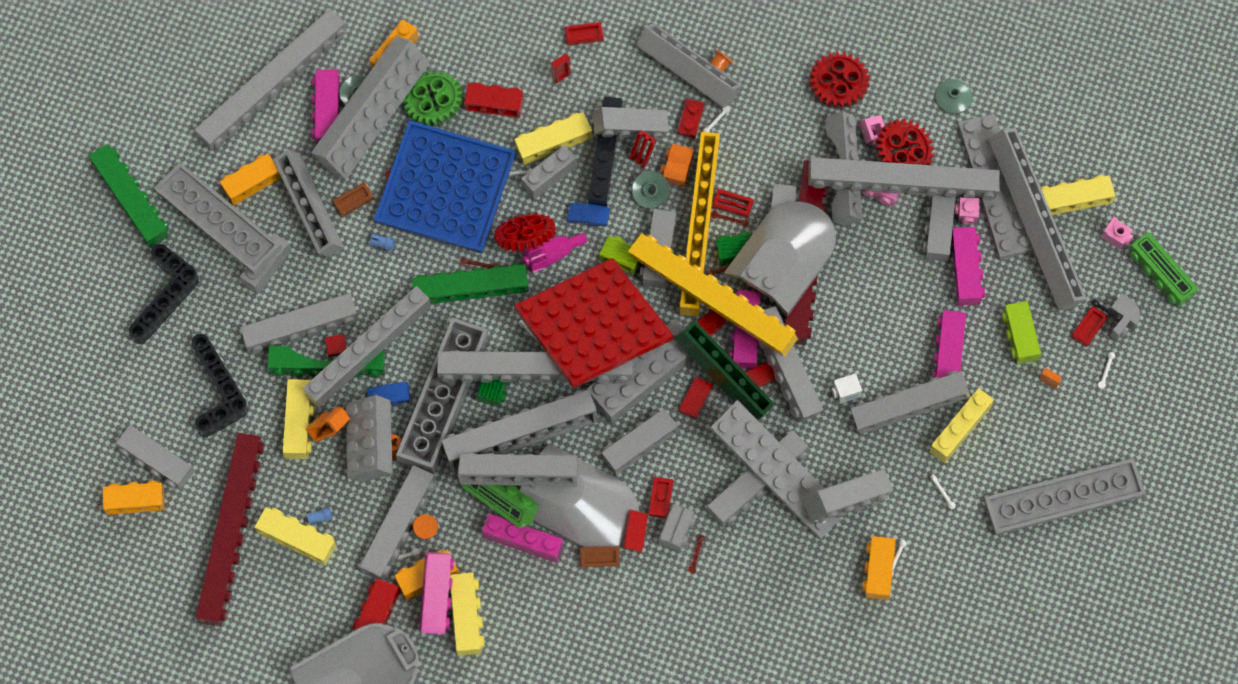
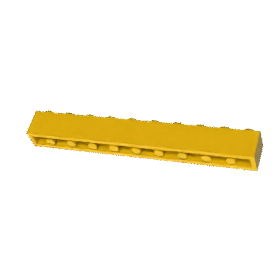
[680,132,720,317]
[628,233,798,358]

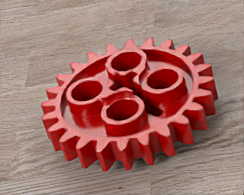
[809,51,870,109]
[875,118,935,165]
[494,213,556,252]

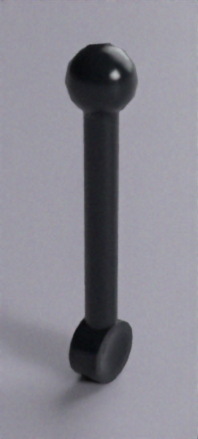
[1091,299,1122,321]

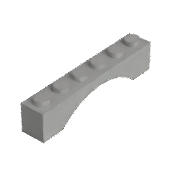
[826,111,862,227]

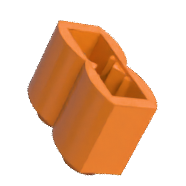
[660,143,694,187]
[306,407,350,441]

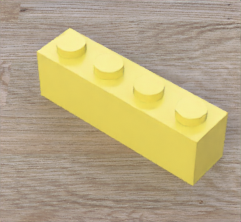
[514,112,593,165]
[1041,175,1115,215]
[283,379,315,459]
[930,388,994,464]
[255,507,336,566]
[450,572,485,656]

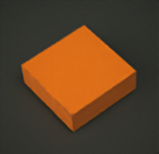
[1039,368,1062,389]

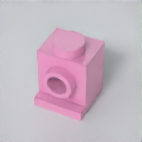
[857,115,884,146]
[1102,217,1134,250]

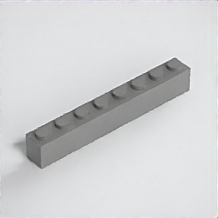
[303,286,431,408]

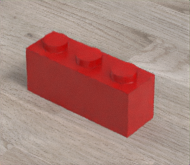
[464,82,524,118]
[352,578,400,632]

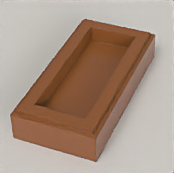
[332,182,374,217]
[580,546,620,567]

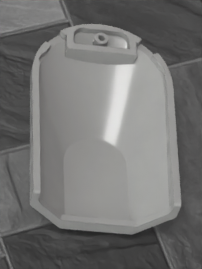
[724,202,836,317]
[519,443,639,547]
[289,623,419,684]

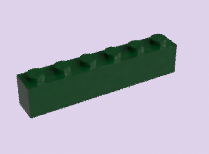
[674,320,775,420]

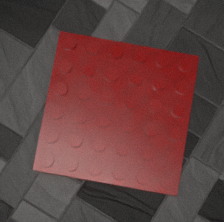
[514,258,673,388]

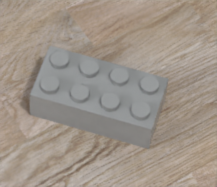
[346,395,392,482]
[803,469,893,524]

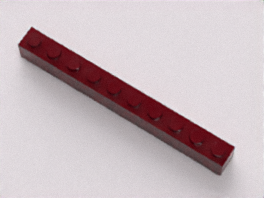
[785,160,827,345]
[196,433,265,627]

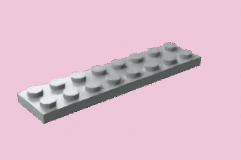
[958,114,1034,260]
[154,162,282,275]
[709,400,842,539]
[984,458,1146,536]

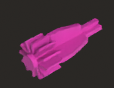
[521,233,588,273]

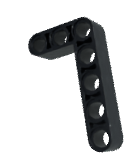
[129,244,199,344]
[192,334,248,437]

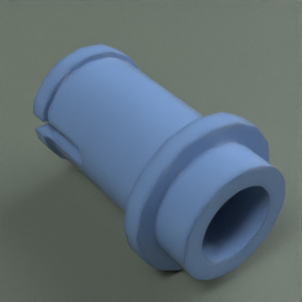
[370,234,395,251]
[307,507,333,525]

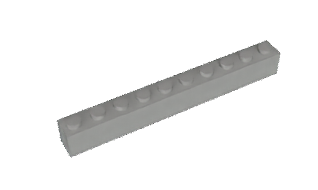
[194,9,347,151]
[988,128,1087,310]
[808,157,999,200]
[437,351,632,383]

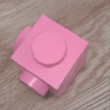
[955,198,979,224]

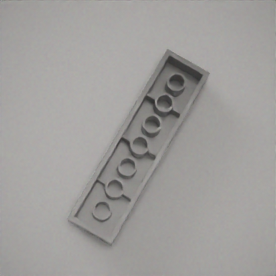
[311,36,430,180]
[396,317,489,474]
[441,390,598,473]

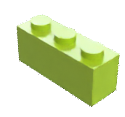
[1001,301,1041,364]

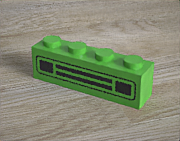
[1129,232,1199,308]
[463,484,539,529]

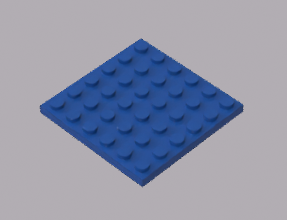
[374,120,516,254]

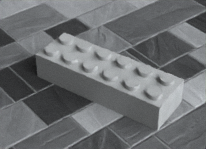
[586,319,693,424]

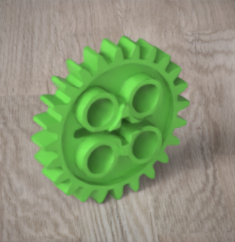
[403,70,464,127]

